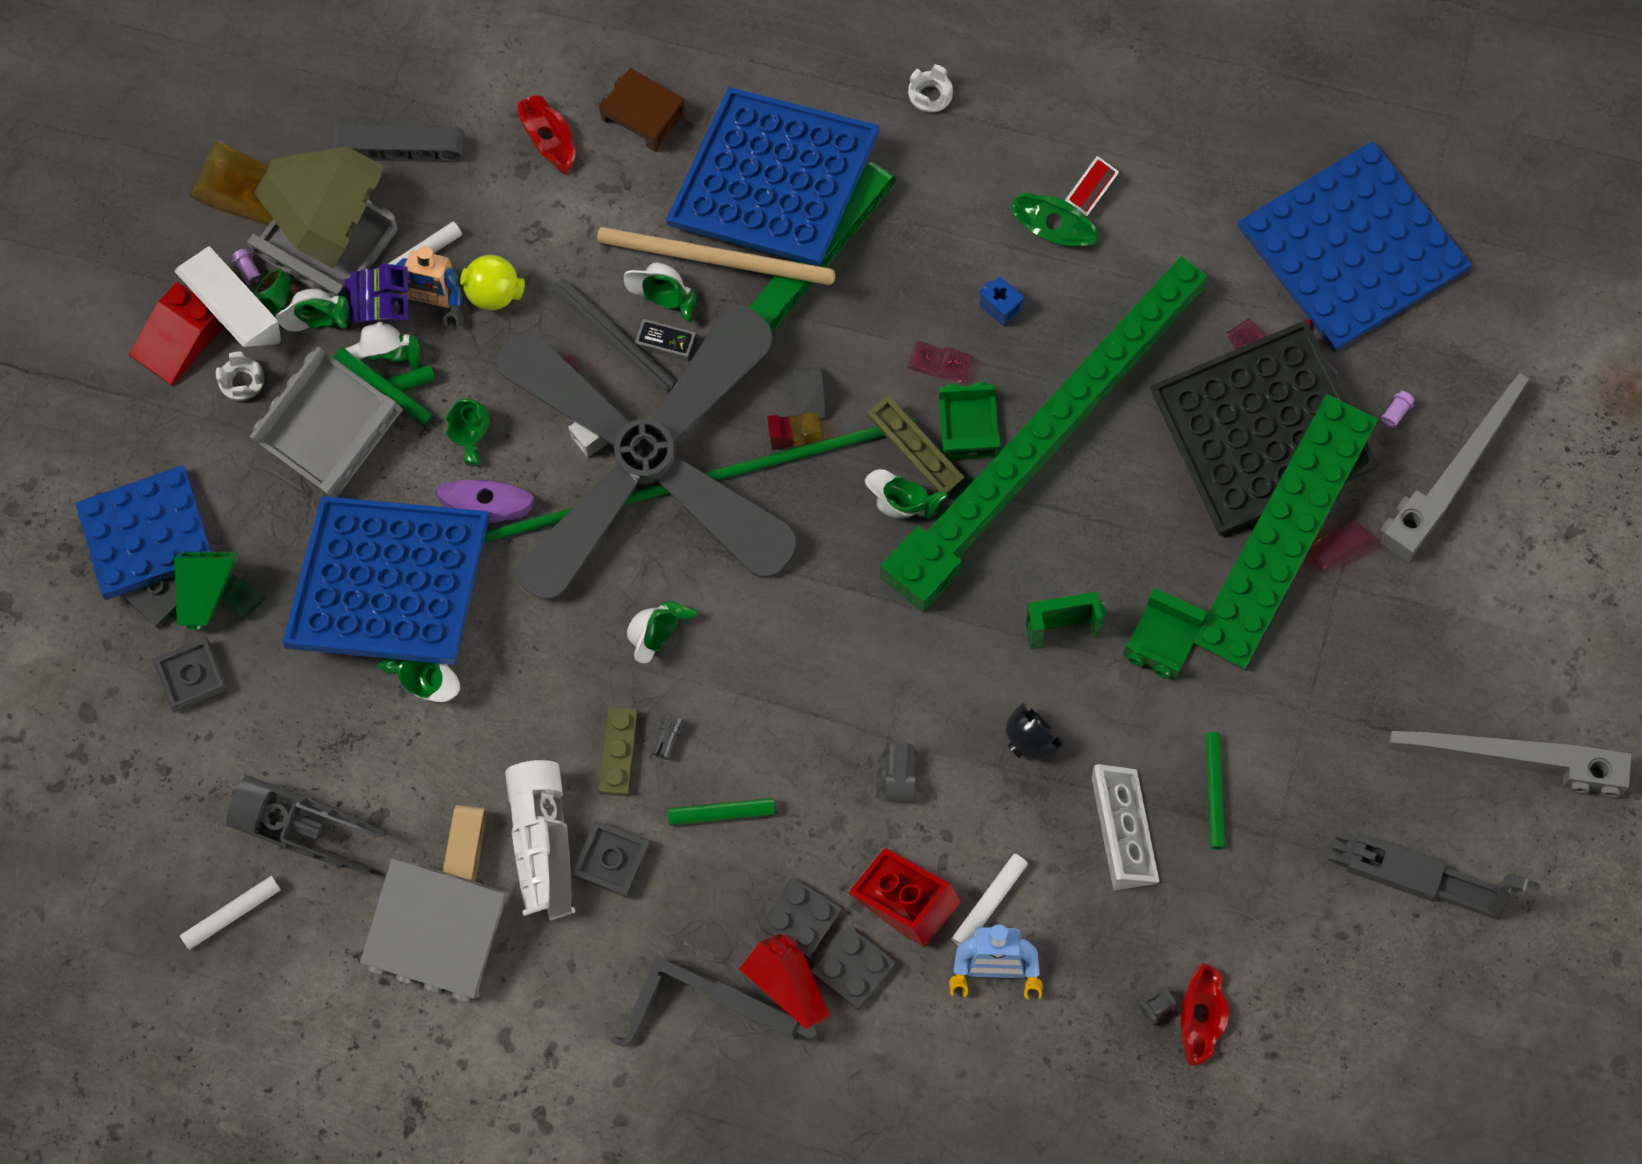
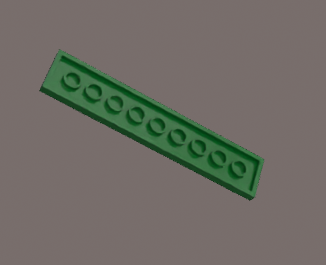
[1193,394,1378,671]

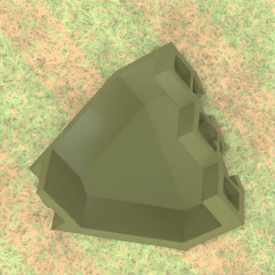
[254,146,384,268]

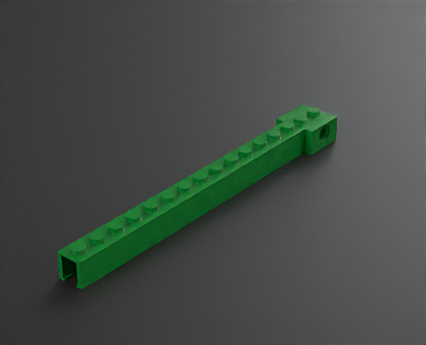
[880,256,1207,613]

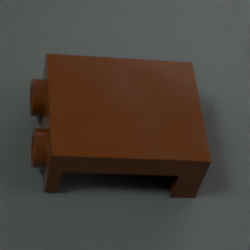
[599,68,686,152]

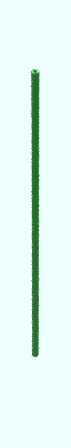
[484,416,918,543]

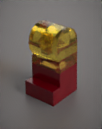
[767,412,822,450]

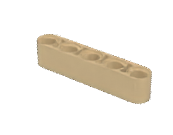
[443,805,487,882]

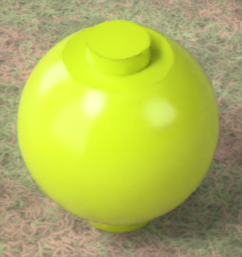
[460,255,525,311]

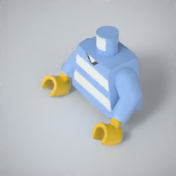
[949,924,1043,999]

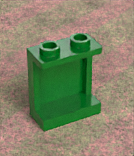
[938,382,1001,461]
[1025,591,1106,649]

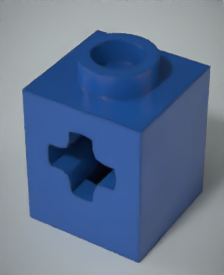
[980,276,1024,327]

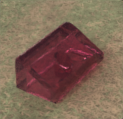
[1308,520,1372,571]

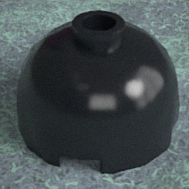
[1006,702,1064,761]

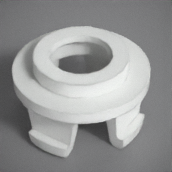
[908,64,953,112]
[216,351,265,401]

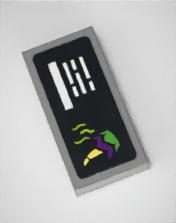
[635,319,697,361]

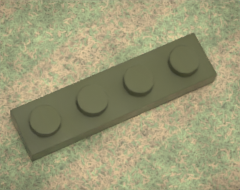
[867,395,964,494]

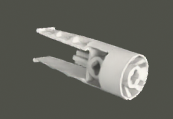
[505,760,575,921]

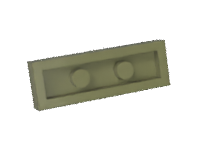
[599,707,638,797]

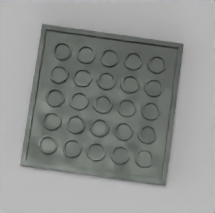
[1150,320,1378,536]

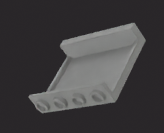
[247,199,398,299]
[249,347,403,497]
[360,858,511,1002]

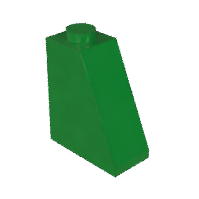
[174,551,238,630]

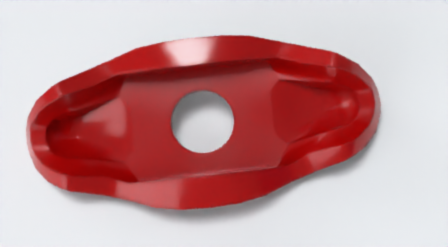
[517,95,576,175]
[1180,963,1229,1065]

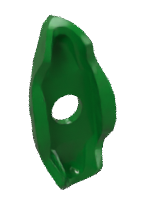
[1010,193,1098,246]

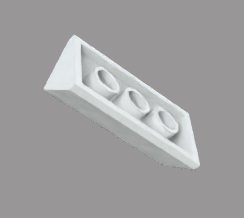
[174,246,281,347]
[1091,764,1159,891]

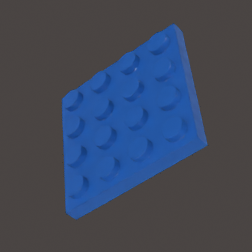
[75,465,212,600]

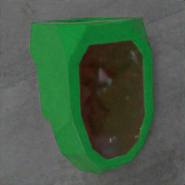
[254,268,291,316]

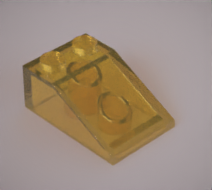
[188,140,273,225]

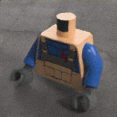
[393,246,465,327]

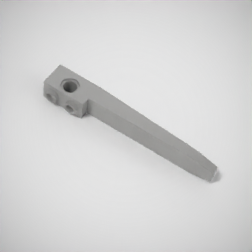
[1380,373,1529,562]
[1388,731,1631,798]

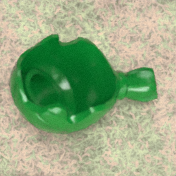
[446,398,490,466]

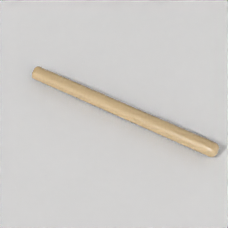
[597,227,835,285]

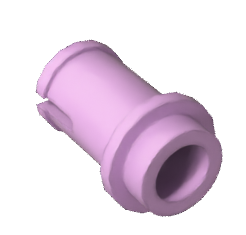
[232,249,262,286]
[1381,391,1415,428]

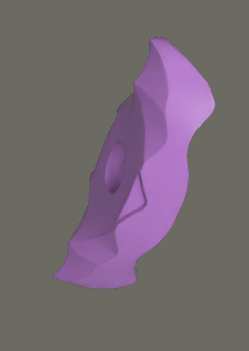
[436,480,534,523]

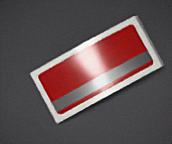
[1065,156,1119,216]

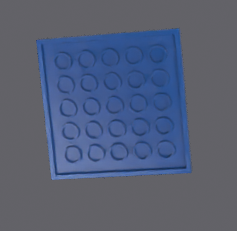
[666,87,880,266]
[1237,141,1472,352]
[282,496,489,665]

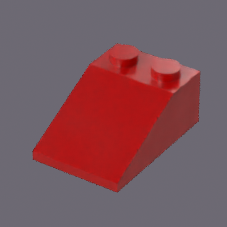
[129,281,225,386]
[848,848,961,948]
[739,933,830,1030]

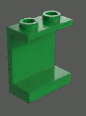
[1123,587,1207,680]

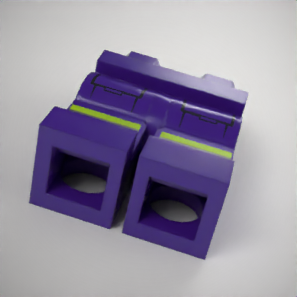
[345,264,408,324]

